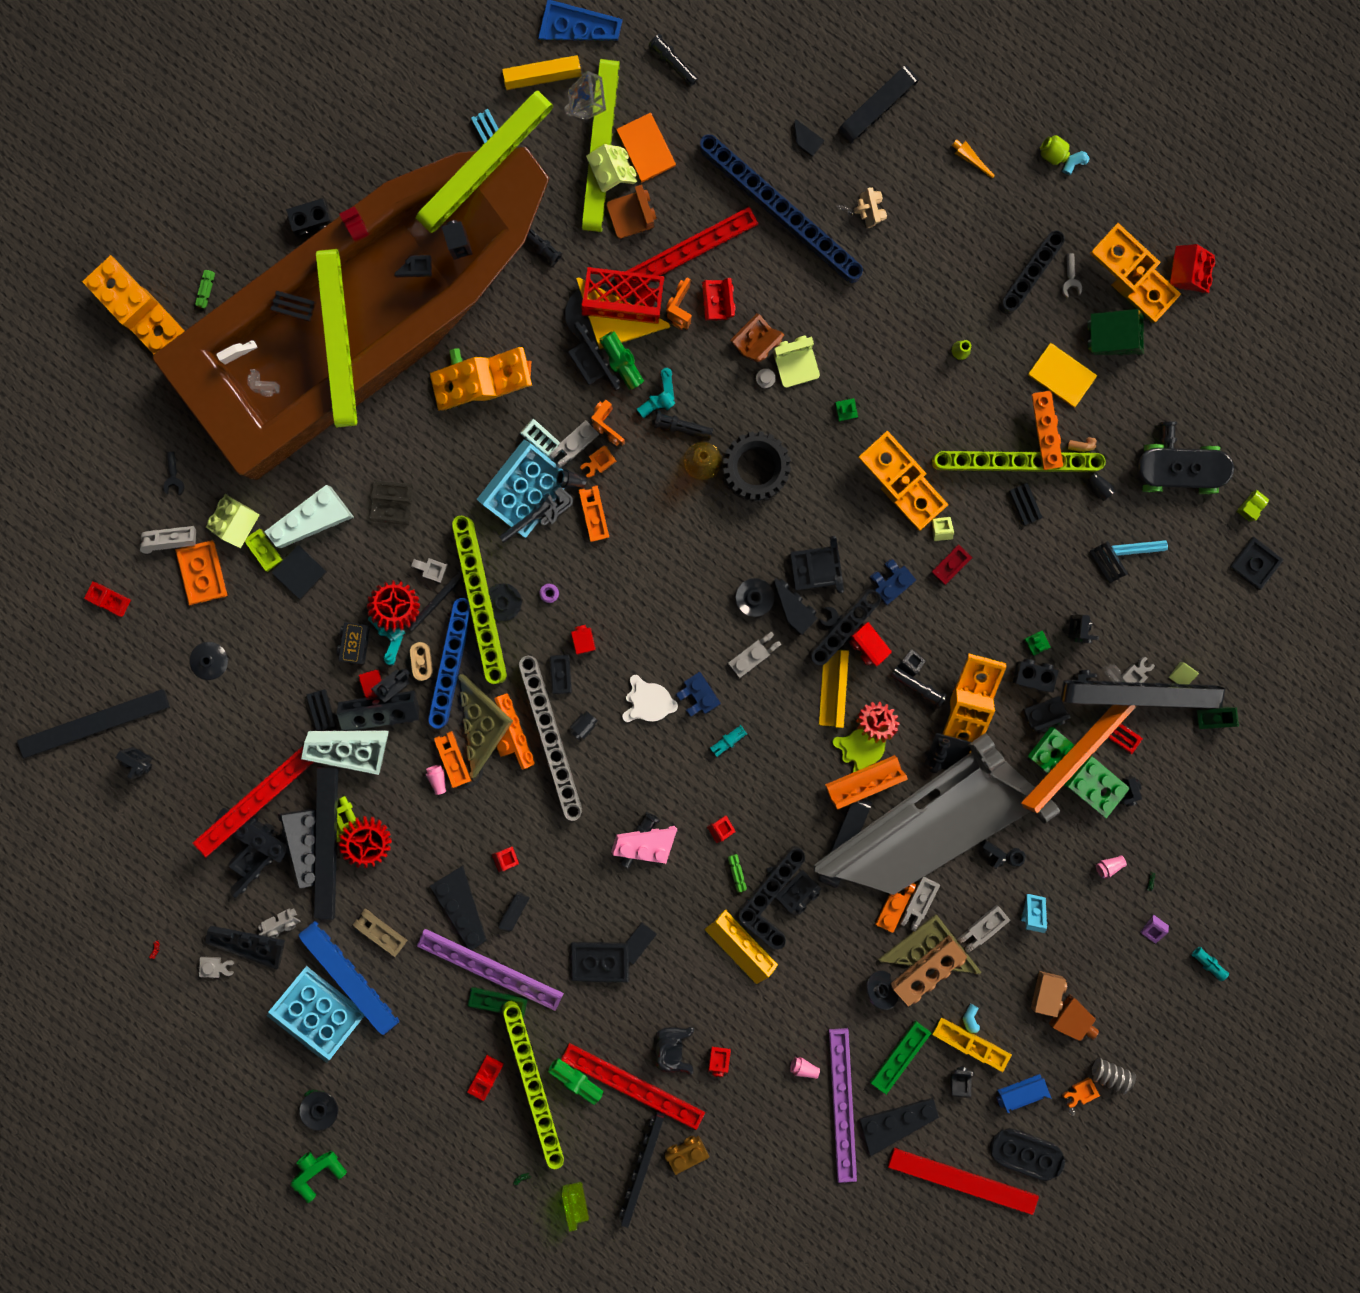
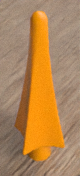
[951,139,994,178]

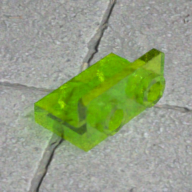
[562,1182,589,1232]

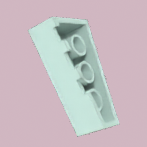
[264,485,354,548]
[301,731,389,775]

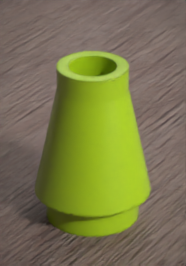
[952,340,971,360]

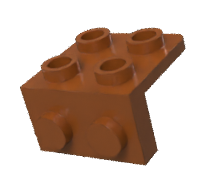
[607,185,657,239]
[730,313,784,362]

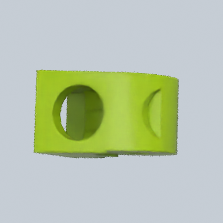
[1236,490,1269,522]

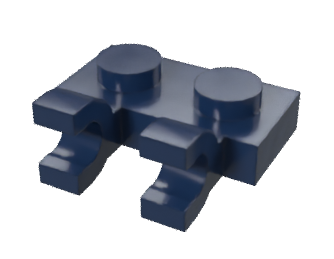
[870,559,916,605]
[676,672,721,716]

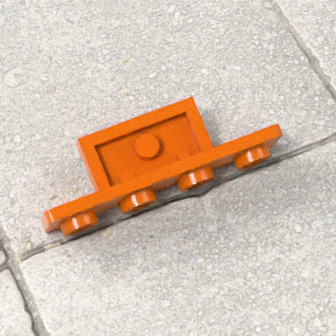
[1031,391,1063,470]
[495,693,535,770]

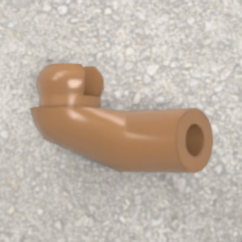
[1068,437,1097,452]

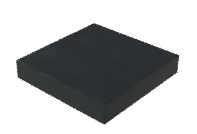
[1229,537,1284,590]
[272,545,327,599]

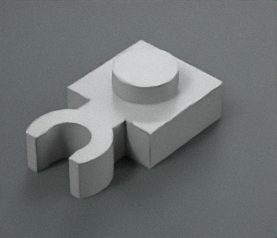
[1119,657,1155,683]
[199,957,234,978]

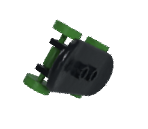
[1138,444,1234,494]

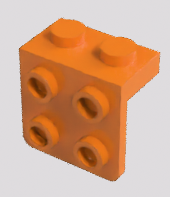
[666,277,692,330]
[591,400,625,446]

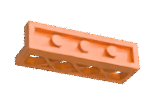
[825,755,908,809]

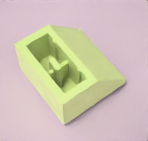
[206,494,259,548]

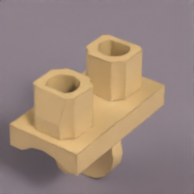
[854,187,887,228]

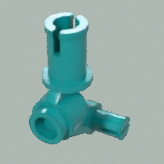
[637,368,675,418]
[368,617,405,666]

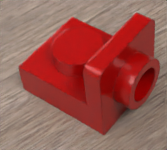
[708,1047,731,1077]

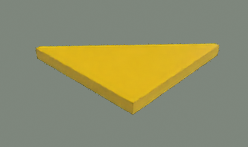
[576,277,670,350]

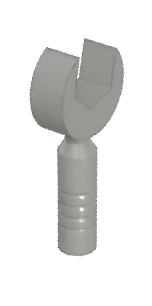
[1062,253,1082,298]

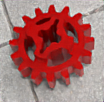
[857,702,899,743]

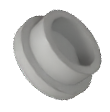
[756,369,775,388]

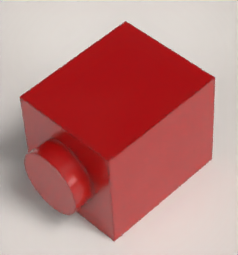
[571,625,596,654]

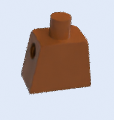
[1049,994,1099,1041]

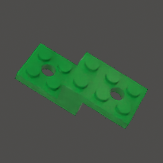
[1028,727,1130,819]

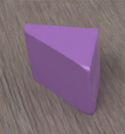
[1140,915,1169,944]

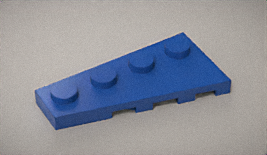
[538,0,623,40]

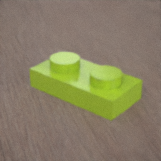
[245,529,283,572]

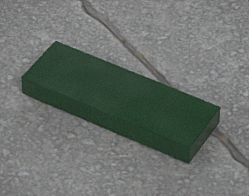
[468,987,528,1018]

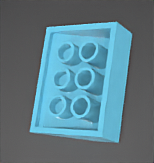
[477,439,565,538]
[267,966,365,1063]

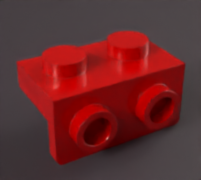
[702,278,736,320]

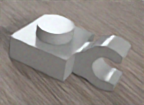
[411,558,447,583]

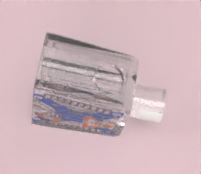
[564,71,606,120]

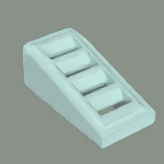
[520,419,560,459]

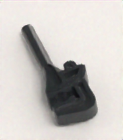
[499,485,573,543]

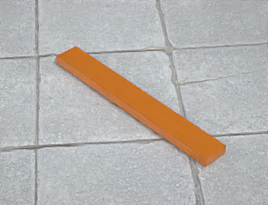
[1021,705,1136,813]

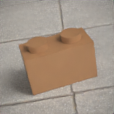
[1031,971,1067,1017]

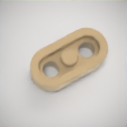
[410,642,433,681]

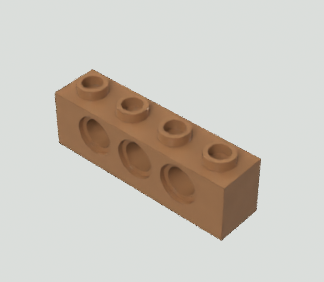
[891,935,968,1007]

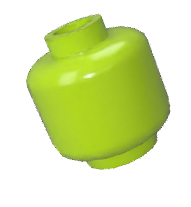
[1040,135,1070,165]

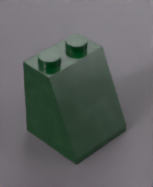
[1088,309,1144,355]

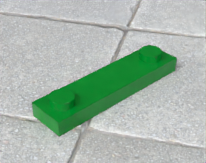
[870,1020,931,1095]

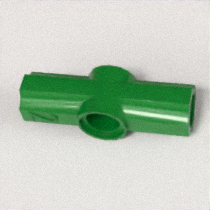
[599,331,644,390]
[548,1058,603,1105]

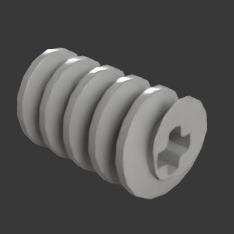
[1092,1058,1136,1095]

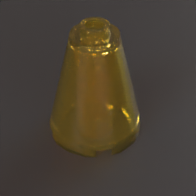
[684,442,722,480]

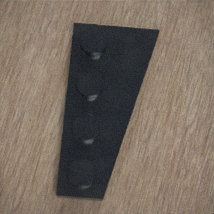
[430,865,487,950]
[205,926,285,969]

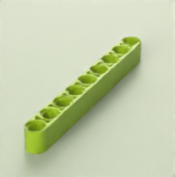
[582,59,620,232]
[416,91,553,233]
[316,249,357,428]
[932,451,1106,472]
[452,516,507,684]
[502,1001,564,1169]

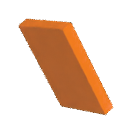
[616,113,676,182]
[175,540,228,605]

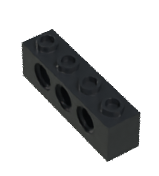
[337,691,420,731]

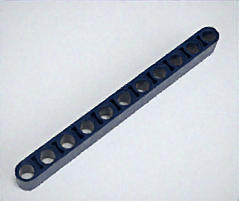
[700,134,863,283]

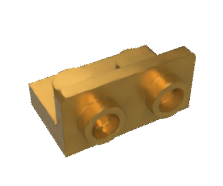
[665,1136,709,1175]

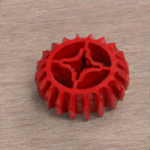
[367,581,420,632]
[338,816,392,868]

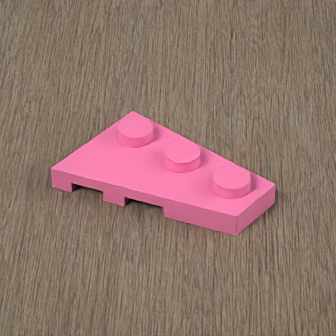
[611,826,677,864]

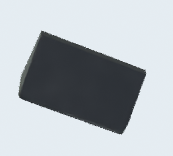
[498,891,530,931]

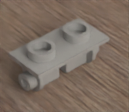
[258,908,301,938]

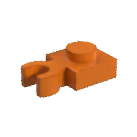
[580,445,617,478]
[1062,1077,1100,1108]

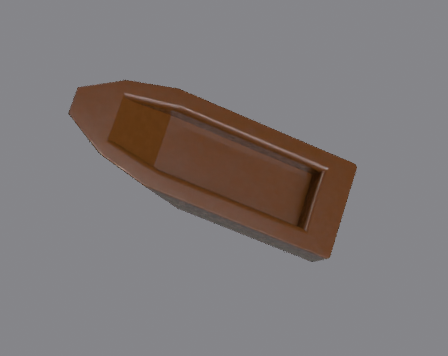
[153,147,550,480]

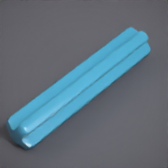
[1111,540,1168,556]

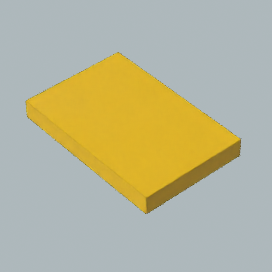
[1028,343,1097,408]

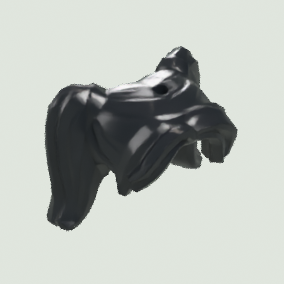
[656,1027,694,1075]

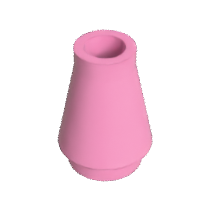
[426,765,446,795]
[1096,856,1127,878]
[790,1057,820,1079]

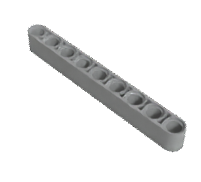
[519,656,582,821]

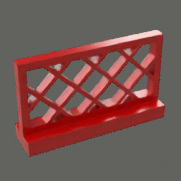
[582,267,664,324]

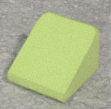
[932,517,954,541]
[1169,662,1199,684]

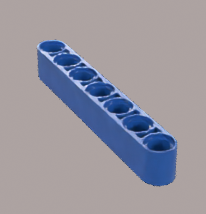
[429,598,471,729]
[299,921,399,1035]

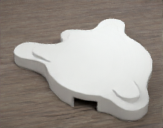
[623,675,678,722]

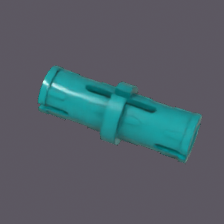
[710,725,747,757]
[1192,947,1229,982]

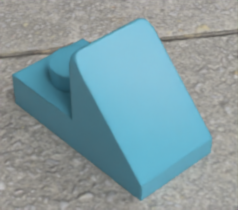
[1021,894,1047,933]

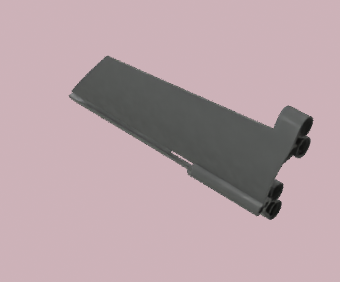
[813,733,1060,895]

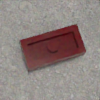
[931,544,972,585]

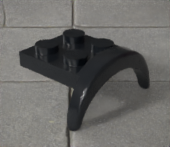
[790,536,844,593]

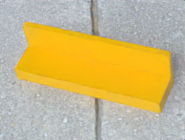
[502,55,582,90]
[819,650,849,728]
[705,910,778,984]

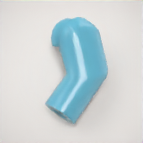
[963,1003,980,1033]

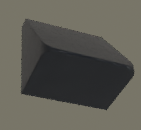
[897,649,926,677]

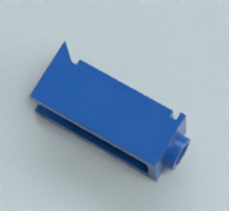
[996,1074,1052,1113]

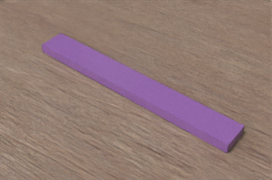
[417,929,564,1011]
[829,1028,857,1183]

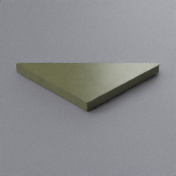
[459,674,513,778]
[879,914,982,974]

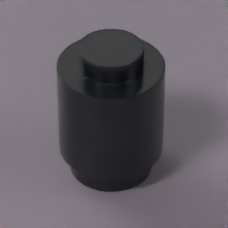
[570,711,598,739]

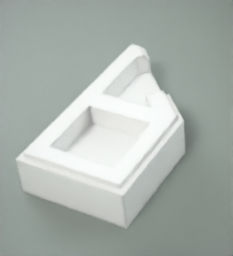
[216,341,258,364]

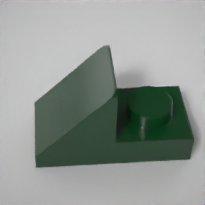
[1197,706,1239,729]

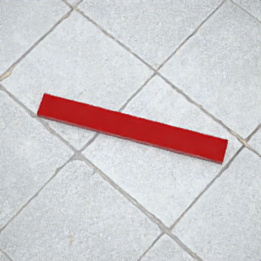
[614,207,758,295]
[192,745,314,858]
[561,1043,705,1130]
[888,1148,1039,1215]

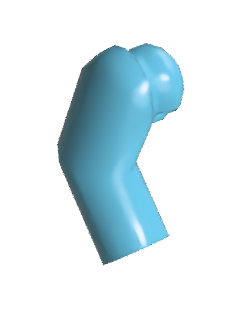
[1062,151,1089,175]

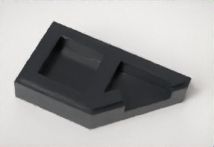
[794,119,824,158]
[394,255,432,278]

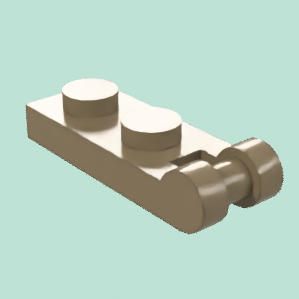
[353,909,408,957]

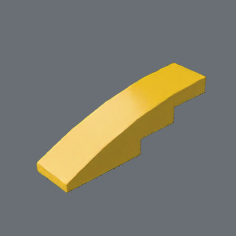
[933,1018,1012,1072]

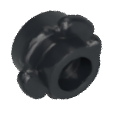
[1007,848,1026,867]

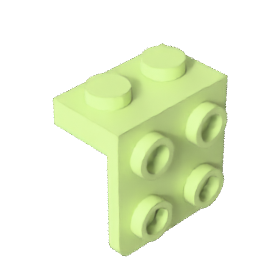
[586,144,637,192]
[773,336,820,388]

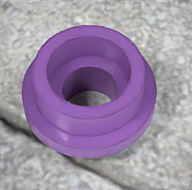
[540,584,559,603]

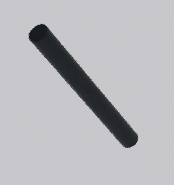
[409,571,464,632]

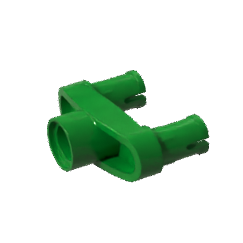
[290,1151,347,1203]

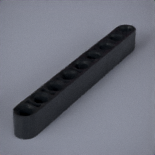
[1061,680,1226,708]

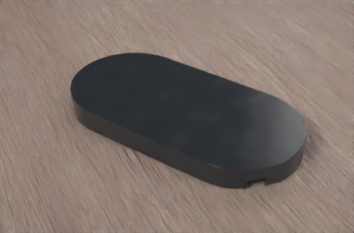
[990,1128,1065,1181]

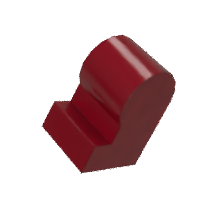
[339,206,369,242]

